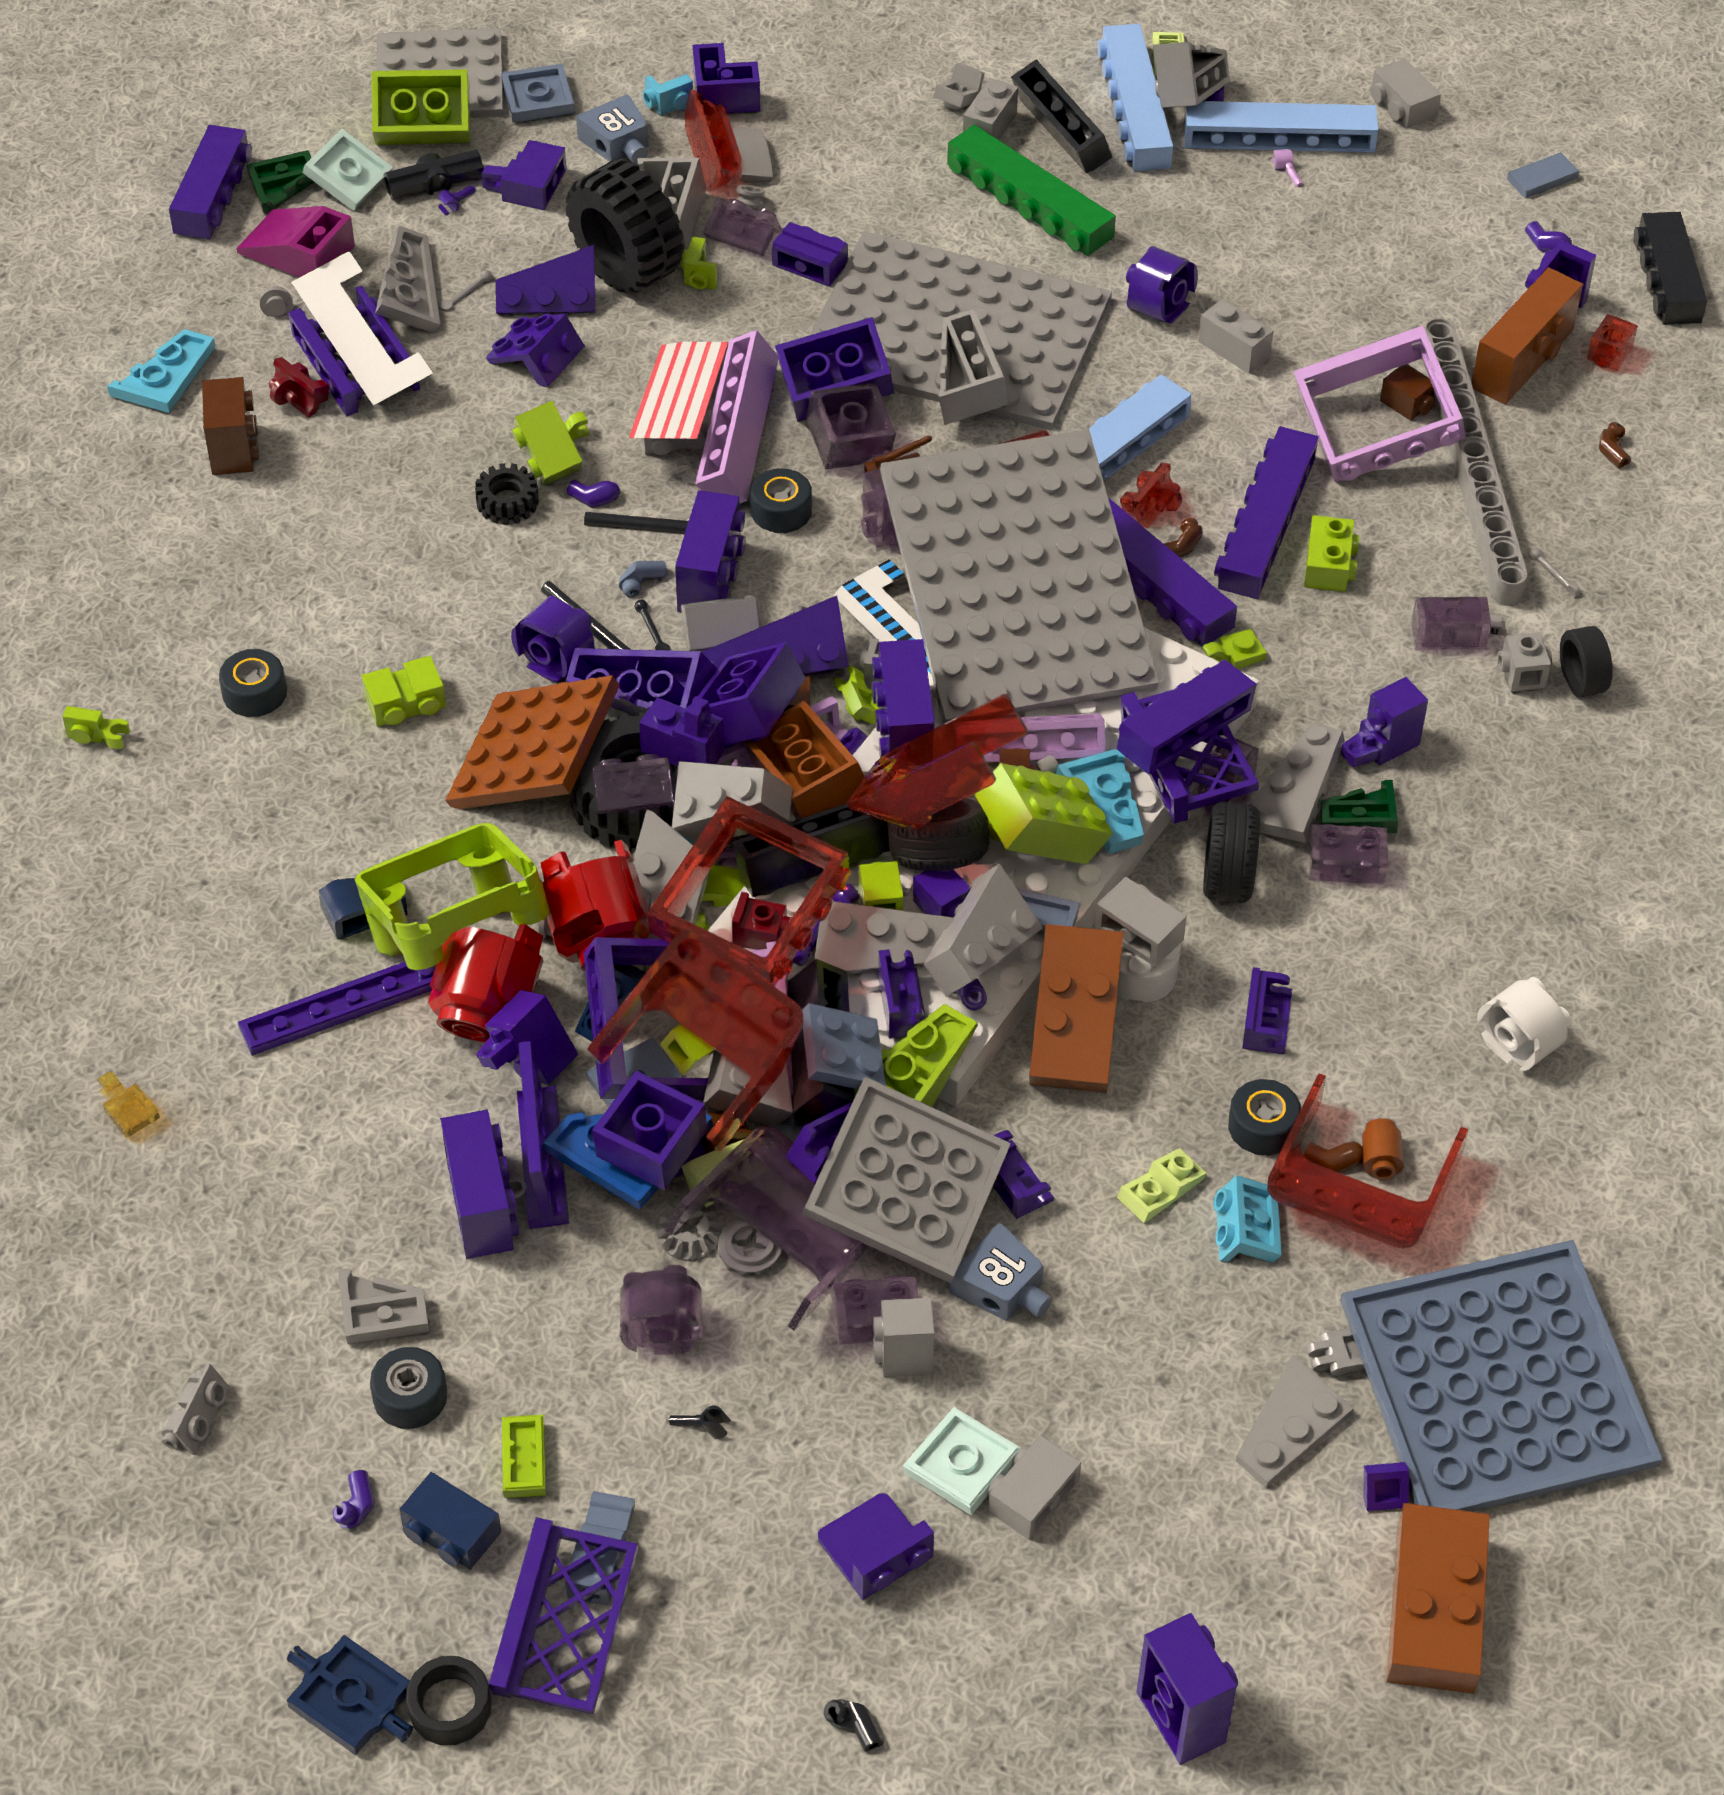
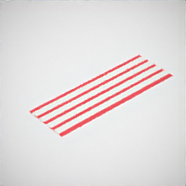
[629,342,728,439]

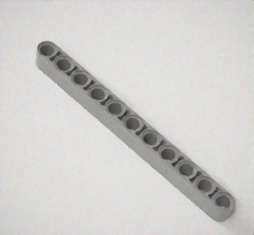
[1425,318,1527,606]

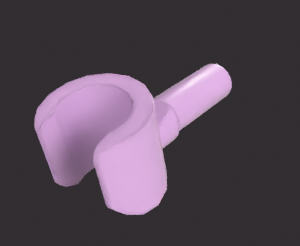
[1272,149,1303,187]

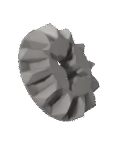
[657,1200,722,1260]
[718,1217,782,1276]

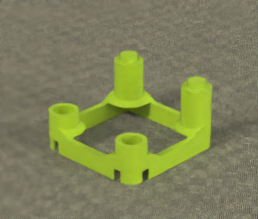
[355,823,550,970]

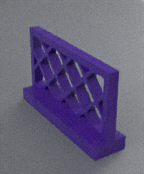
[1120,689,1259,824]
[517,1041,570,1229]
[489,1517,639,1715]

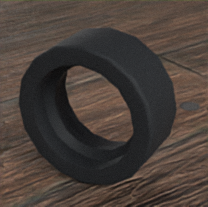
[1560,626,1613,697]
[406,1656,492,1745]

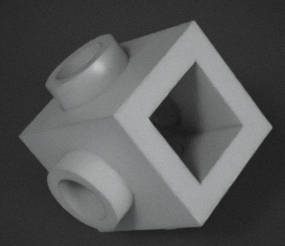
[1497,632,1552,692]

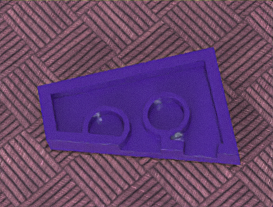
[495,245,596,314]

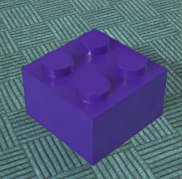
[592,1071,707,1190]

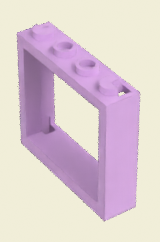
[1294,326,1466,482]

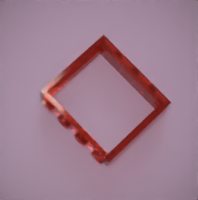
[647,796,851,992]

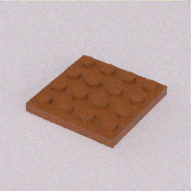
[445,675,620,809]

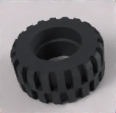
[565,160,684,294]
[570,712,678,853]

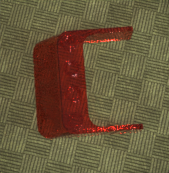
[846,694,1027,829]
[587,931,804,1152]
[1267,1073,1469,1249]

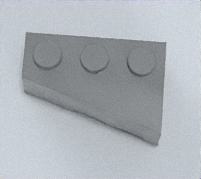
[637,158,707,249]
[672,761,792,846]

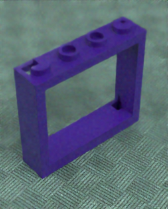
[583,937,735,1100]

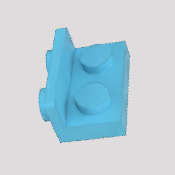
[1213,1175,1282,1263]

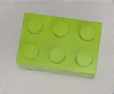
[371,69,471,145]
[975,763,1113,865]

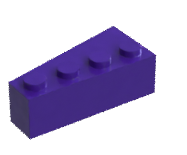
[702,595,849,676]
[566,648,718,716]

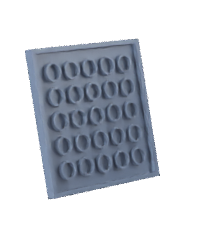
[1340,1240,1663,1512]

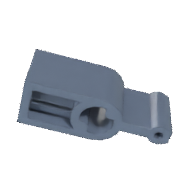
[565,1491,635,1606]

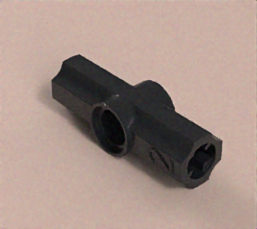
[384,149,484,199]

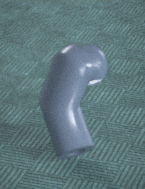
[619,561,667,597]

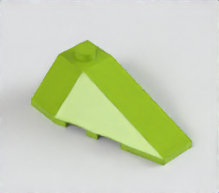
[854,1004,978,1107]

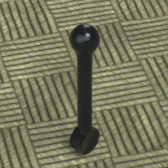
[634,599,669,650]

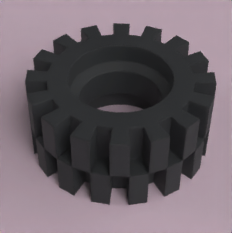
[475,463,539,525]

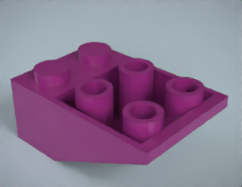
[236,206,355,278]

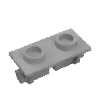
[162,1364,229,1455]

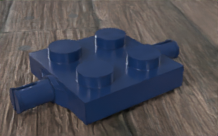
[287,1635,413,1755]

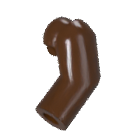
[1598,422,1631,469]
[1163,518,1203,557]
[1303,1141,1363,1174]

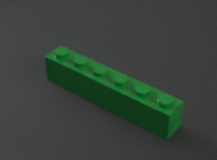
[947,124,1116,256]

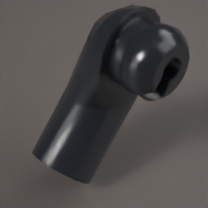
[823,1699,884,1752]

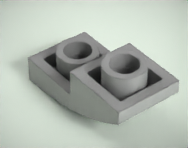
[729,127,773,182]

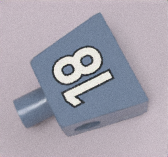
[576,94,649,164]
[950,1223,1052,1321]

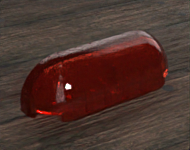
[685,90,741,190]

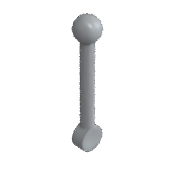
[440,270,493,312]
[1529,548,1581,598]

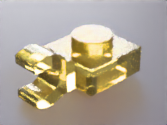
[98,1071,160,1139]

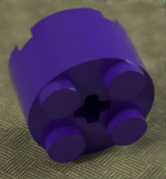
[1126,246,1198,324]
[511,596,595,682]

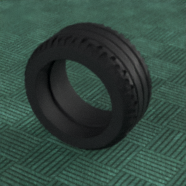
[887,796,990,871]
[1203,802,1260,903]

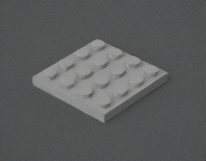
[376,28,503,118]
[801,1077,1011,1283]

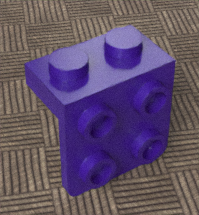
[1525,240,1596,308]
[486,314,585,387]
[818,1493,934,1601]

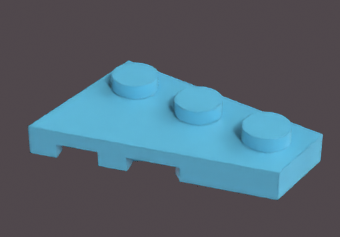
[107,329,216,413]
[1056,749,1144,854]

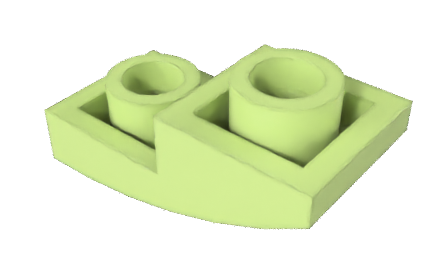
[1117,1148,1207,1223]

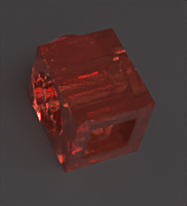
[1587,314,1638,371]

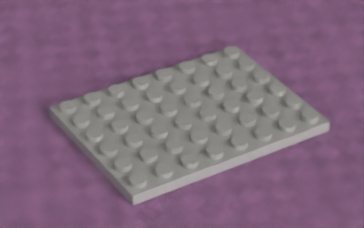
[810,231,1112,430]
[880,429,1159,726]

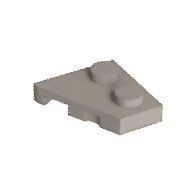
[338,1269,429,1345]

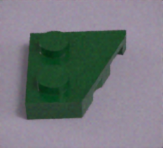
[246,150,314,213]
[1320,780,1398,836]

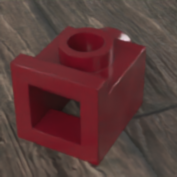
[732,892,792,950]

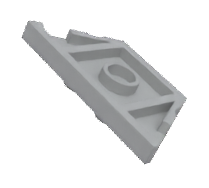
[633,810,712,939]

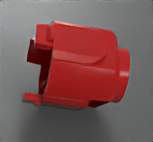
[540,840,651,971]
[428,924,544,1043]

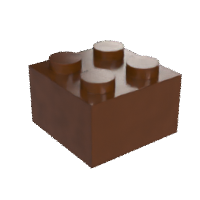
[202,377,260,475]

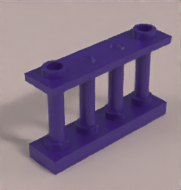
[288,286,420,417]

